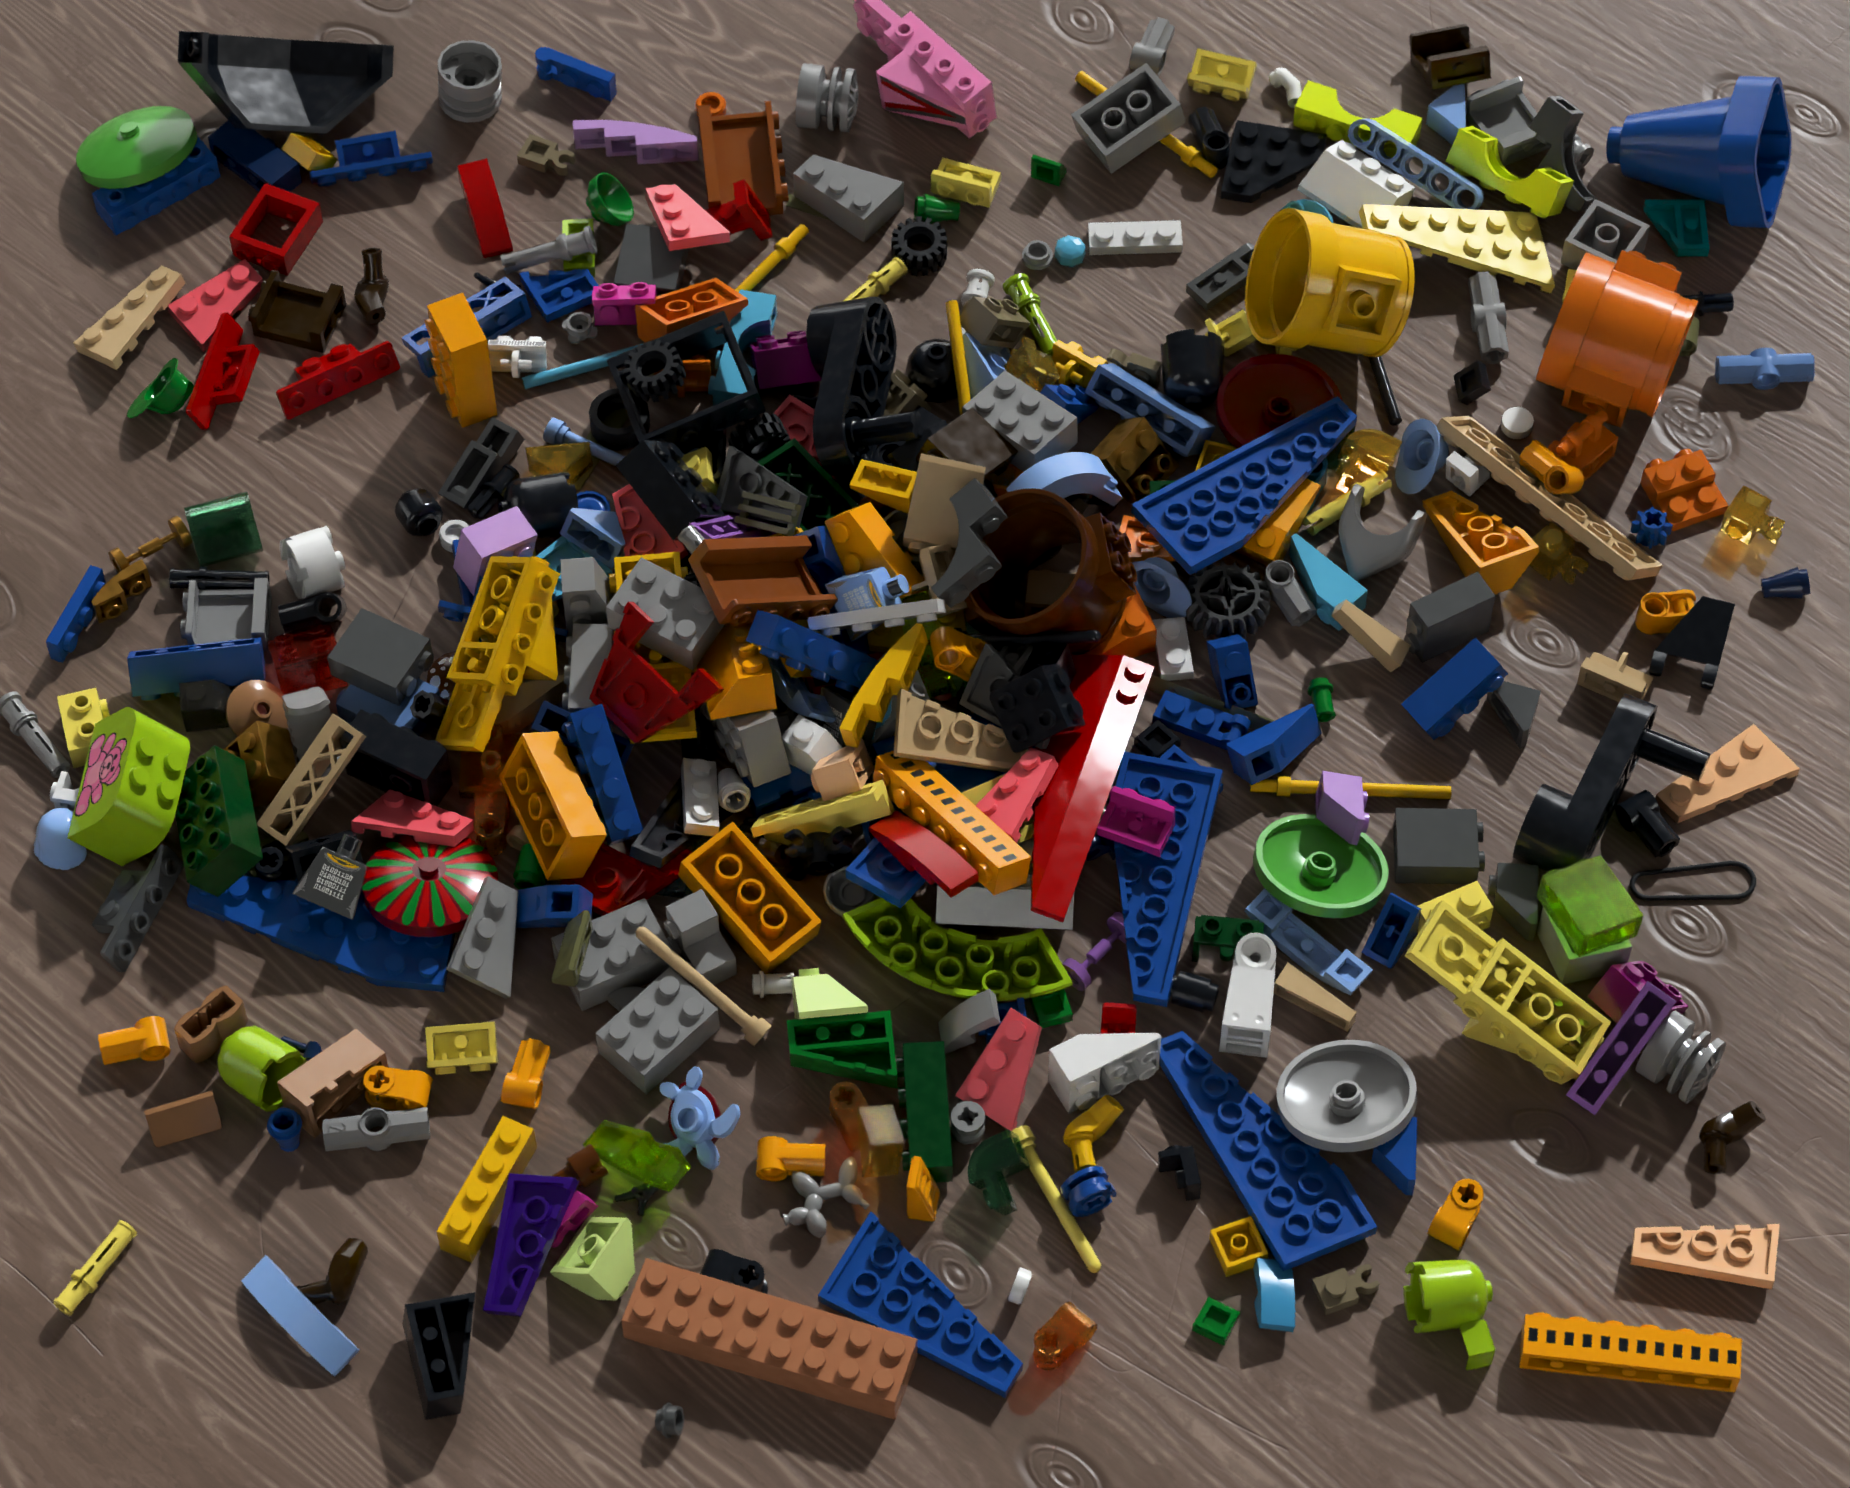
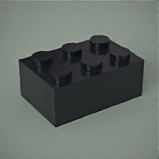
[616,440,726,540]
[339,709,453,807]

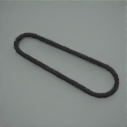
[1630,861,1756,901]

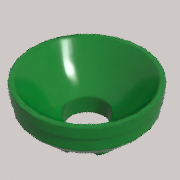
[586,172,634,226]

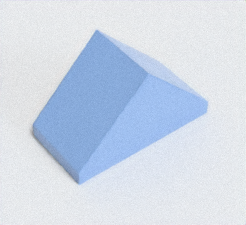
[1426,83,1466,145]

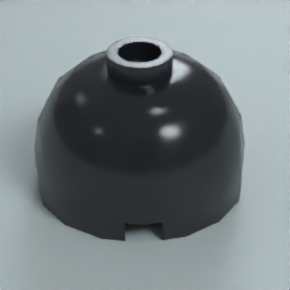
[905,339,958,403]

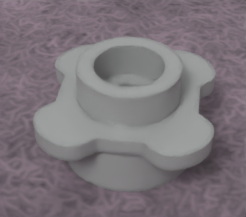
[562,312,598,344]

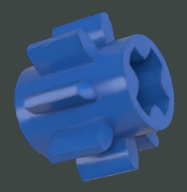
[1630,507,1673,549]

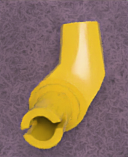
[1063,1095,1124,1173]

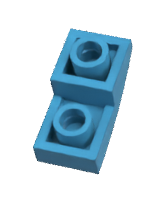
[1253,1258,1295,1332]

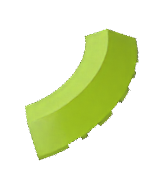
[842,898,1073,1001]

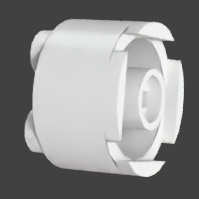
[280,526,345,600]

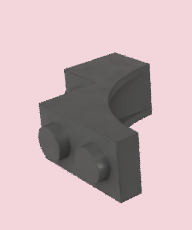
[1529,96,1598,212]
[931,478,1008,608]

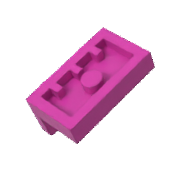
[592,282,657,326]

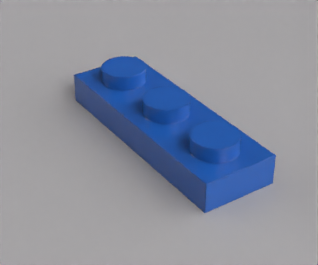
[46,565,106,663]

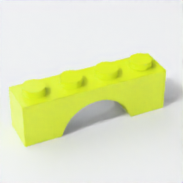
[1293,80,1423,158]
[1445,126,1575,218]

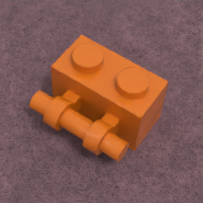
[1547,410,1618,486]

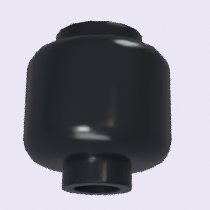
[395,488,443,536]

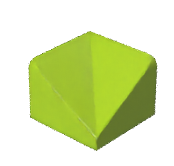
[1460,1319,1495,1370]

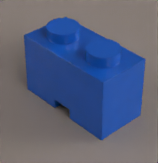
[741,763,814,819]

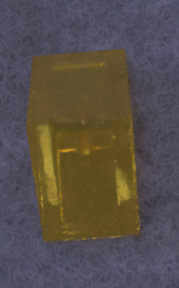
[526,442,593,485]
[857,1104,904,1178]

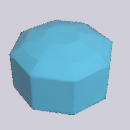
[1055,235,1086,267]

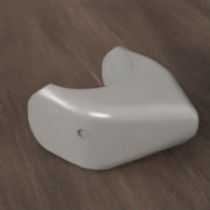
[1338,484,1427,582]
[282,687,340,777]

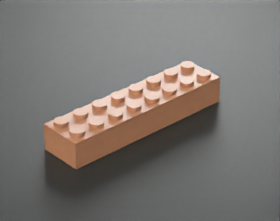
[621,1258,918,1420]

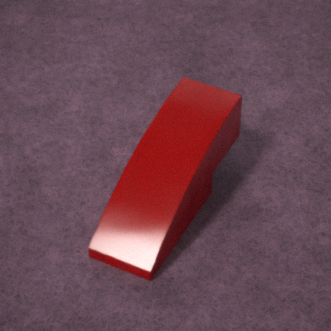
[457,158,513,259]

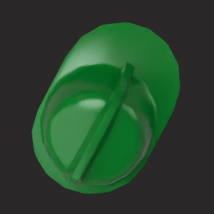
[127,358,194,419]

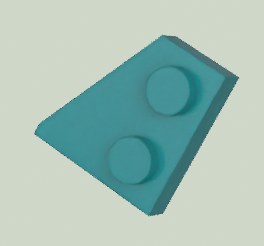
[1643,200,1710,257]

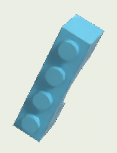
[708,289,777,406]

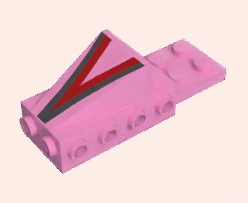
[853,0,996,139]

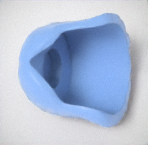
[33,808,87,870]

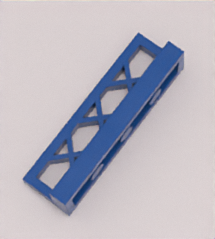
[401,276,532,378]

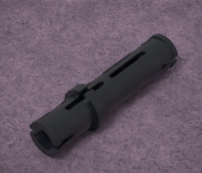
[169,566,270,590]

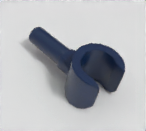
[281,1036,322,1061]

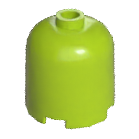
[217,1026,307,1112]
[1403,1260,1493,1333]

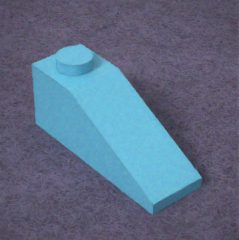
[1289,533,1368,631]

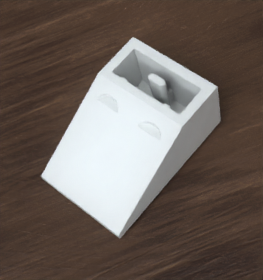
[1048,1033,1161,1114]

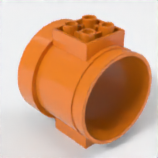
[1536,250,1699,428]

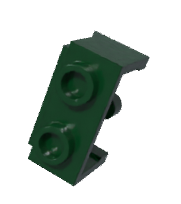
[1192,915,1264,962]

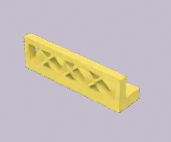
[750,780,894,845]

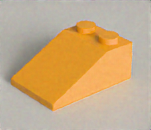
[1235,478,1321,566]

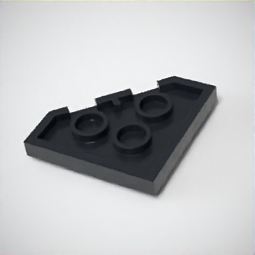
[1220,120,1327,203]

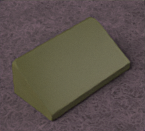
[552,910,593,987]

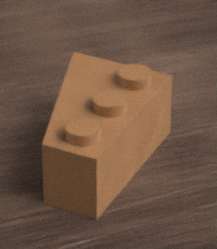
[277,1029,388,1138]

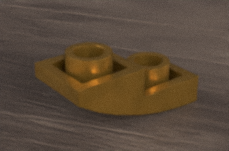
[92,559,152,624]

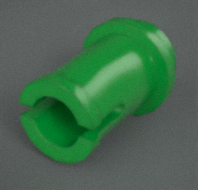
[1307,677,1336,722]

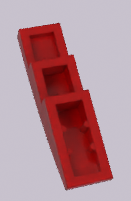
[869,811,979,898]

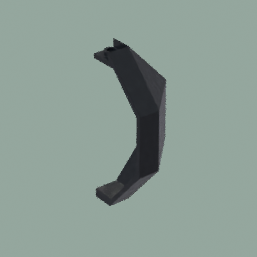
[178,31,394,134]

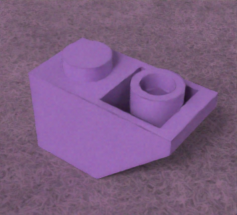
[1315,771,1369,845]

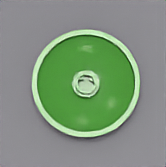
[76,106,197,189]
[1253,814,1389,918]

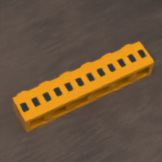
[872,750,1031,895]
[1519,1312,1742,1393]

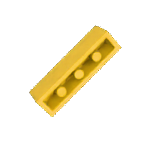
[437,1116,537,1263]

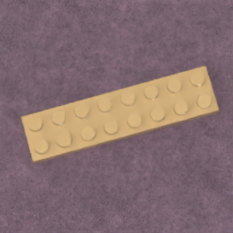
[1436,415,1663,580]

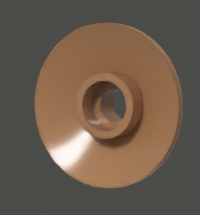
[225,680,288,737]

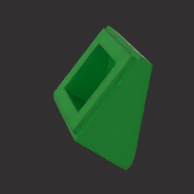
[1031,155,1067,186]

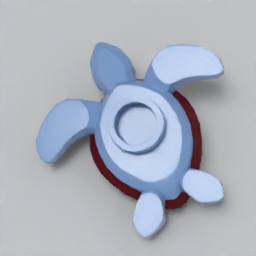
[651,1066,740,1170]

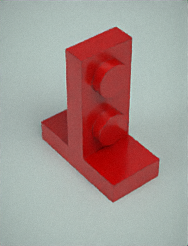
[705,179,772,241]

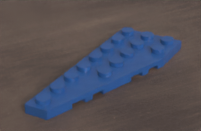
[1131,396,1357,575]
[1113,752,1223,1007]
[186,876,455,992]
[1159,1031,1377,1271]

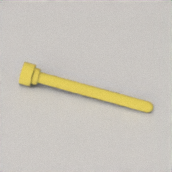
[1005,1125,1101,1273]

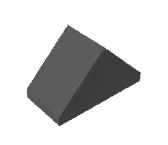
[1486,681,1541,749]

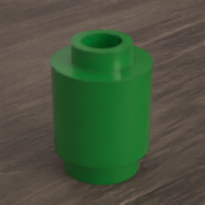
[513,843,547,890]

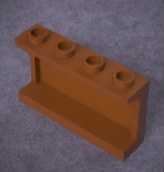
[698,100,789,215]
[688,535,838,625]

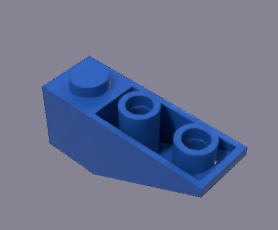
[1226,703,1322,785]
[516,885,593,928]

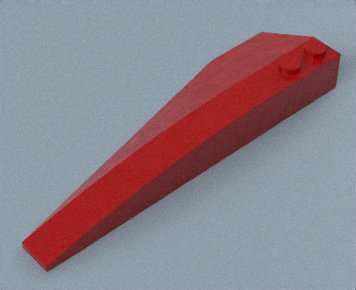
[1030,655,1155,922]

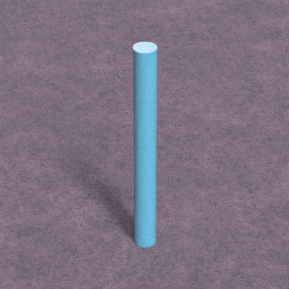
[522,343,643,389]

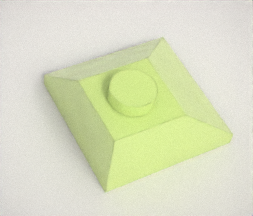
[791,968,868,1019]
[550,1217,635,1301]

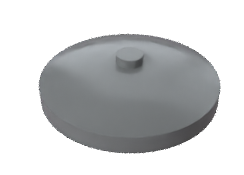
[1276,1040,1417,1152]

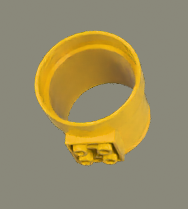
[1245,208,1415,357]

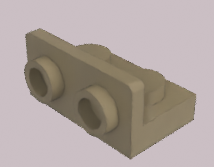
[884,369,932,416]

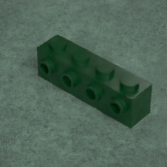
[896,1041,953,1183]

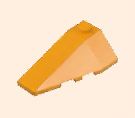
[1422,490,1539,595]

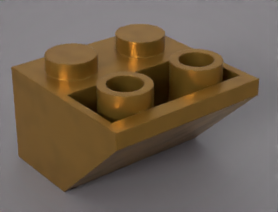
[1091,417,1179,504]
[223,721,296,807]

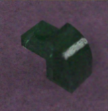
[968,1129,1030,1216]

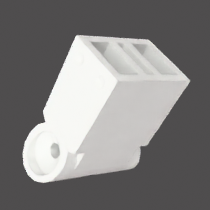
[1219,932,1276,1058]

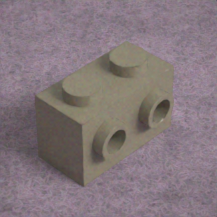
[960,296,1030,348]

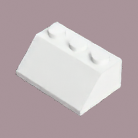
[1297,140,1415,229]

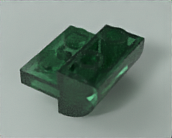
[184,491,263,567]

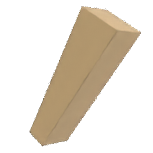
[1331,599,1411,672]
[1274,962,1356,1032]

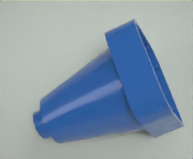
[1606,76,1792,228]

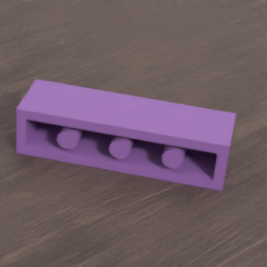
[1566,981,1677,1115]

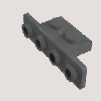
[92,845,184,972]

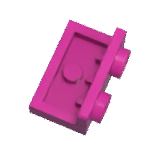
[1097,786,1175,857]

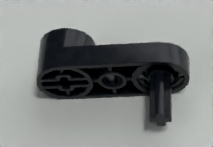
[806,296,924,476]
[1513,693,1711,883]

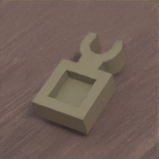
[517,134,575,176]
[1107,349,1162,389]
[1311,1264,1379,1315]

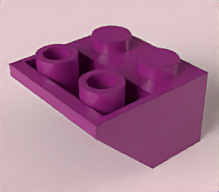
[749,330,822,389]
[1588,961,1689,1039]

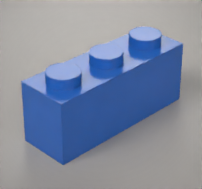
[1401,637,1508,740]

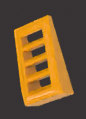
[906,1156,940,1222]

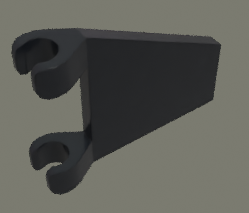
[1649,596,1735,690]

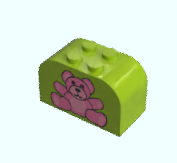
[67,707,190,866]

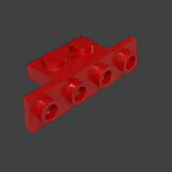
[186,312,260,430]
[276,341,400,420]

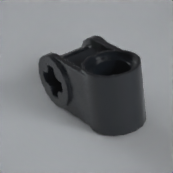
[700,1249,768,1294]

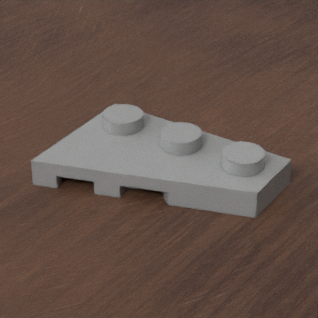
[446,876,518,999]

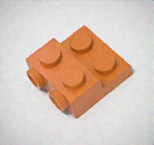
[1640,449,1729,532]

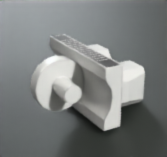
[488,336,547,378]

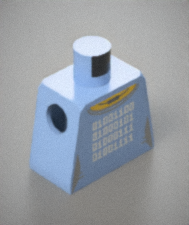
[825,567,910,642]

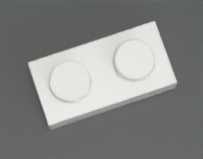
[1152,617,1194,681]

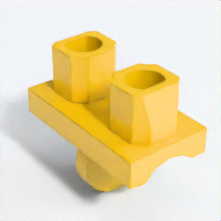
[1047,340,1108,389]

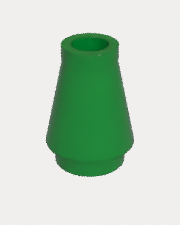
[914,193,960,223]

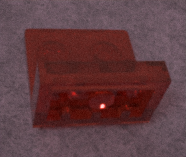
[267,625,348,695]

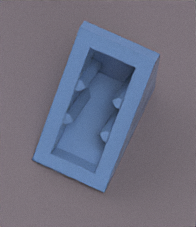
[560,508,626,569]

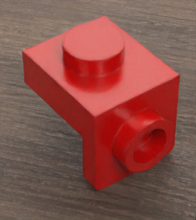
[1101,1002,1137,1034]

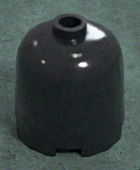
[1161,329,1224,410]
[498,472,578,538]

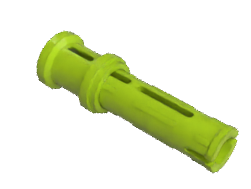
[1002,273,1057,360]

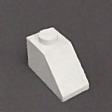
[782,715,843,775]

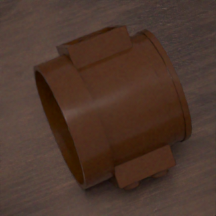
[964,488,1137,655]

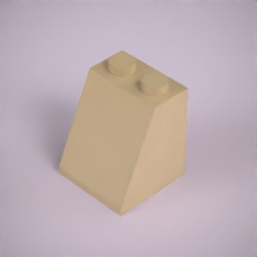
[903,453,986,556]

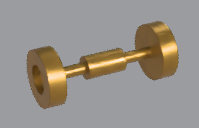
[108,516,193,573]

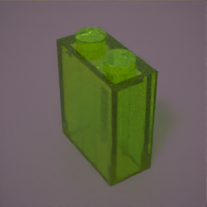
[1536,855,1644,957]

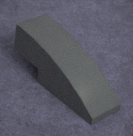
[438,417,525,509]

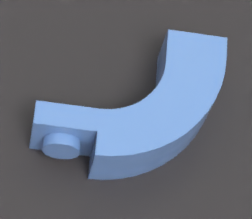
[1006,452,1123,506]

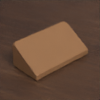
[144,1091,222,1147]

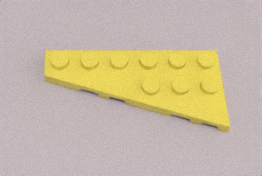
[1359,204,1555,294]

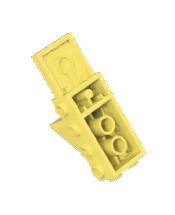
[1405,900,1611,1085]

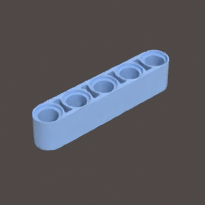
[1348,118,1484,210]

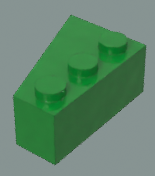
[787,1010,897,1089]

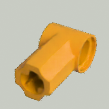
[1519,440,1584,494]
[98,1016,171,1065]
[501,1038,551,1110]
[756,1136,826,1182]

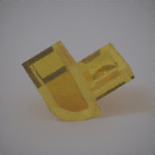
[1335,429,1403,493]

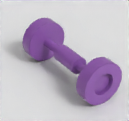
[1062,912,1126,991]

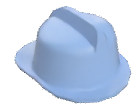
[1395,418,1449,495]
[1132,557,1192,618]

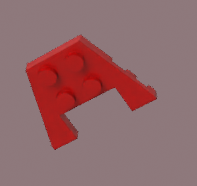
[589,602,724,743]
[560,806,693,916]

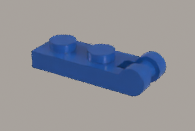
[535,47,617,101]
[1152,690,1251,751]

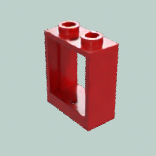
[229,183,323,276]

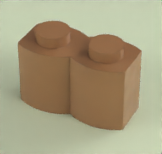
[174,986,248,1063]

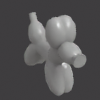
[782,1157,870,1238]

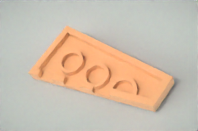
[1655,724,1800,824]
[1630,1224,1780,1290]

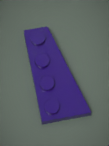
[483,1173,579,1317]

